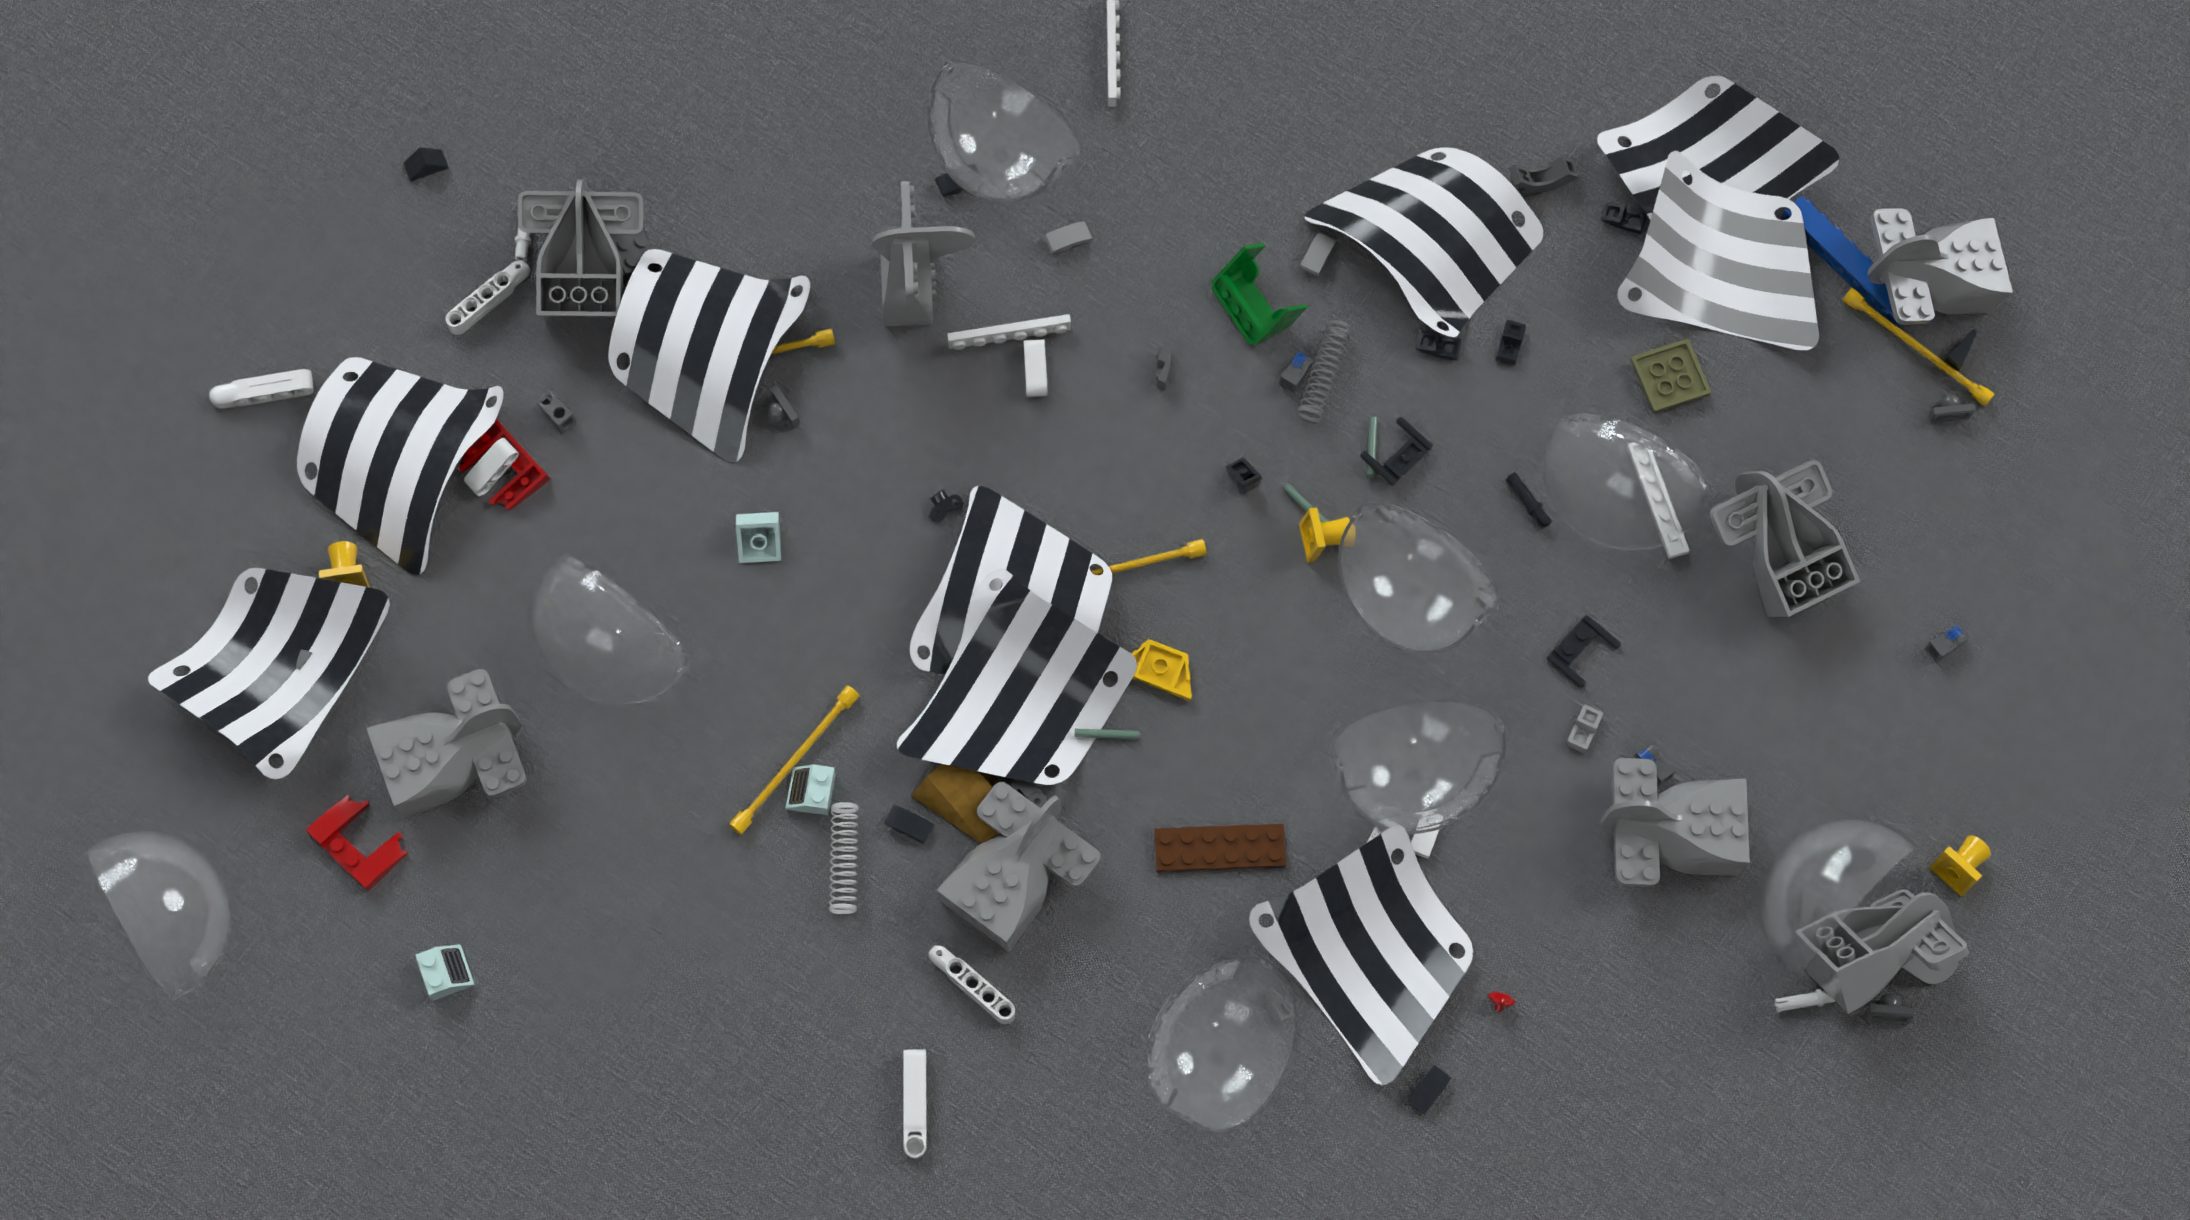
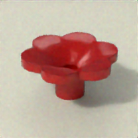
[1488,991,1515,1012]

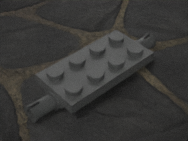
[594,189,661,278]

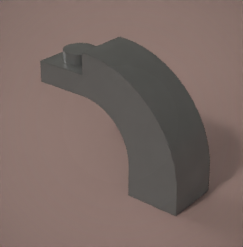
[1509,156,1579,194]

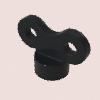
[930,489,963,522]

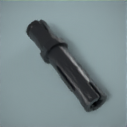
[1505,472,1552,529]

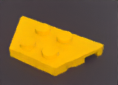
[1131,639,1192,701]

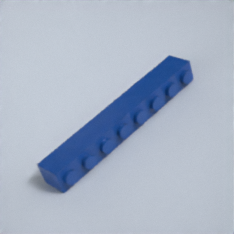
[1781,196,1902,328]

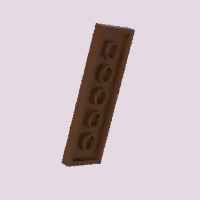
[1154,824,1286,872]

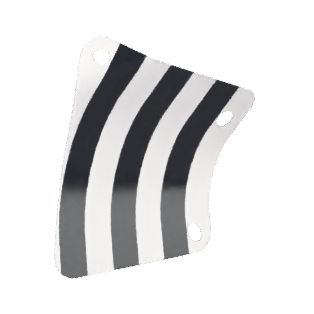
[1597,76,1839,220]
[1304,147,1543,337]
[608,249,810,463]
[297,357,503,575]
[910,486,1112,675]
[148,568,390,779]
[897,569,1137,785]
[1249,825,1473,1085]

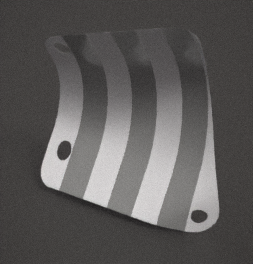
[1617,151,1819,350]

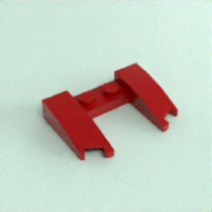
[459,419,551,511]
[306,795,408,892]

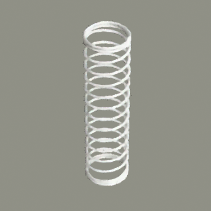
[829,802,859,914]

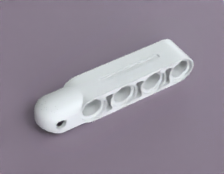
[446,261,530,335]
[209,369,314,409]
[928,945,1015,1024]
[904,1049,927,1159]

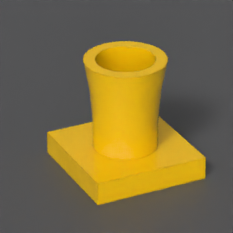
[1299,507,1353,563]
[319,541,370,587]
[1929,835,1991,897]

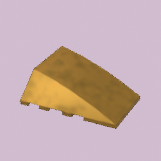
[911,764,998,844]

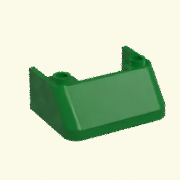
[1211,243,1308,345]

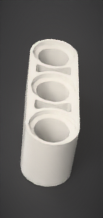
[1024,339,1047,397]
[464,438,519,496]

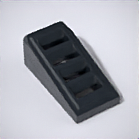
[1944,329,1977,372]

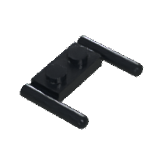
[1360,417,1434,486]
[1547,614,1621,688]

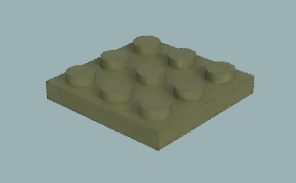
[1630,339,1712,414]

